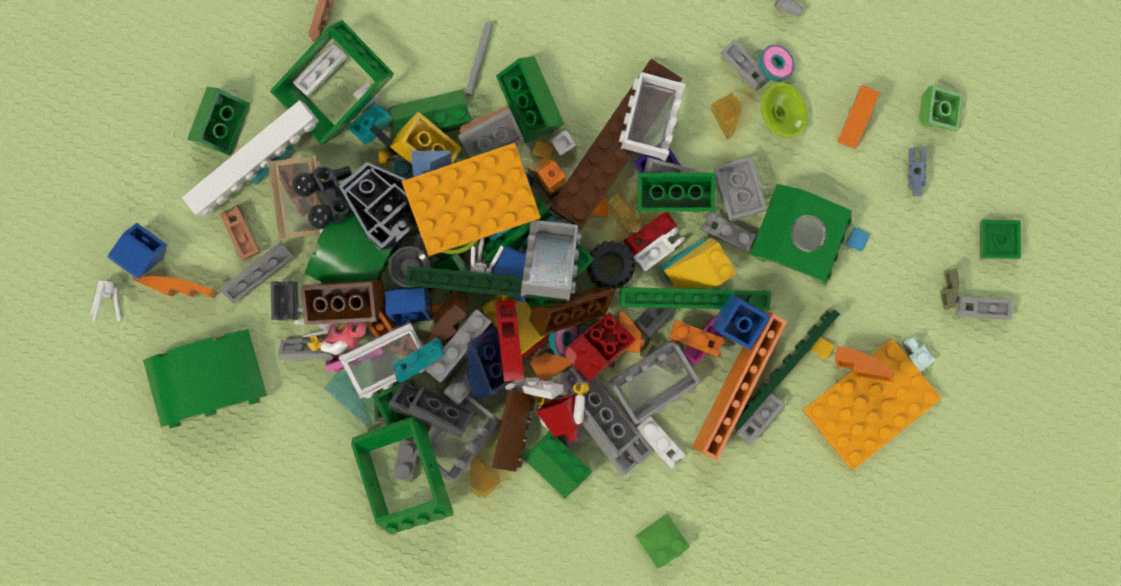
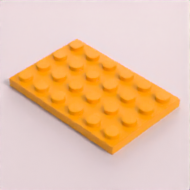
[402,142,541,256]
[803,338,942,471]

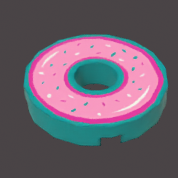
[758,45,795,82]
[549,325,579,358]

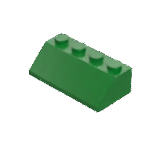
[496,56,565,144]
[390,89,471,137]
[636,173,715,212]

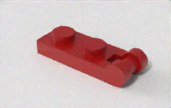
[624,212,677,256]

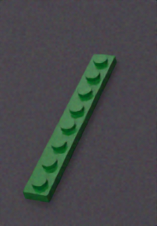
[619,287,771,310]

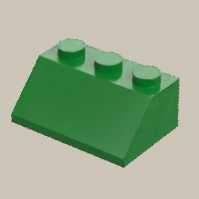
[187,87,250,156]
[523,431,592,499]

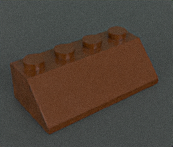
[300,279,384,325]
[529,287,615,337]
[492,390,535,472]

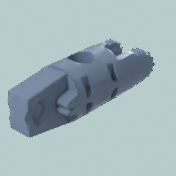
[908,148,926,196]

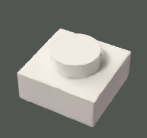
[353,83,380,110]
[550,130,576,157]

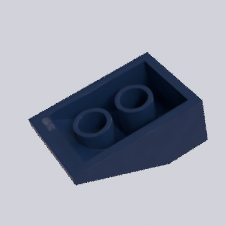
[468,326,512,398]

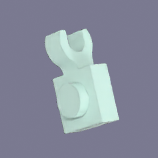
[903,337,935,372]

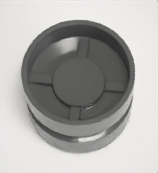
[389,246,433,289]

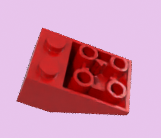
[564,312,636,383]

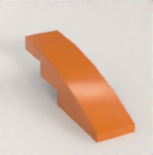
[132,276,217,298]

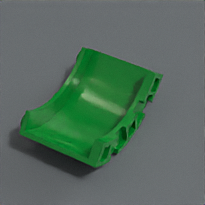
[305,210,400,283]
[143,329,267,429]

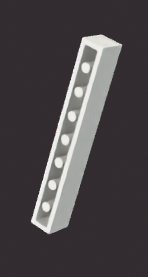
[182,100,319,217]

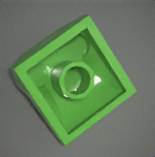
[919,86,963,131]
[635,514,690,569]

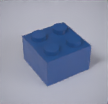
[385,287,433,324]
[712,293,770,350]

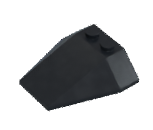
[339,162,418,250]

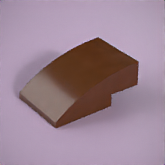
[427,290,469,343]

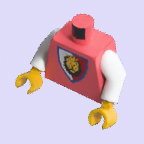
[307,322,367,355]

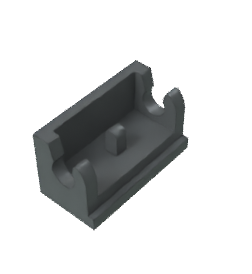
[271,281,298,321]
[633,308,676,338]

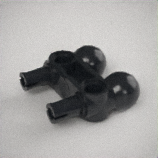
[292,166,353,229]

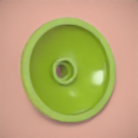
[760,82,808,139]

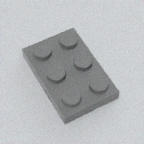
[458,108,524,158]
[714,156,767,222]

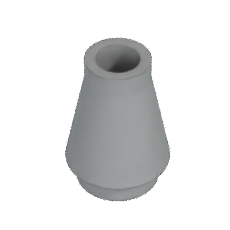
[774,0,804,17]

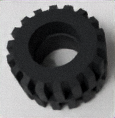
[587,240,636,290]

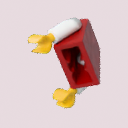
[536,383,589,442]

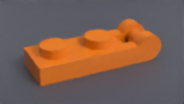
[668,320,726,358]

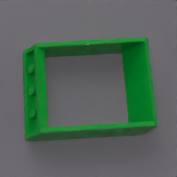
[270,20,394,145]
[351,416,453,534]

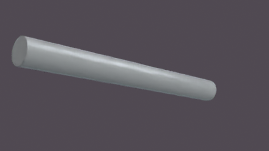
[465,22,492,96]

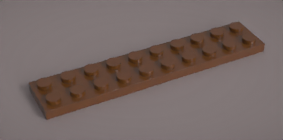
[549,59,683,230]

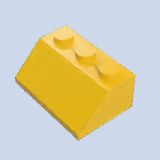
[390,112,461,164]

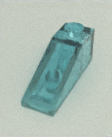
[324,371,372,427]

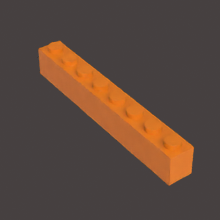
[692,311,787,461]

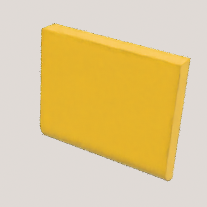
[532,139,554,159]
[810,337,835,360]

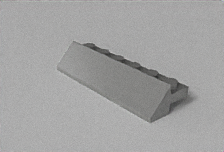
[554,366,653,476]

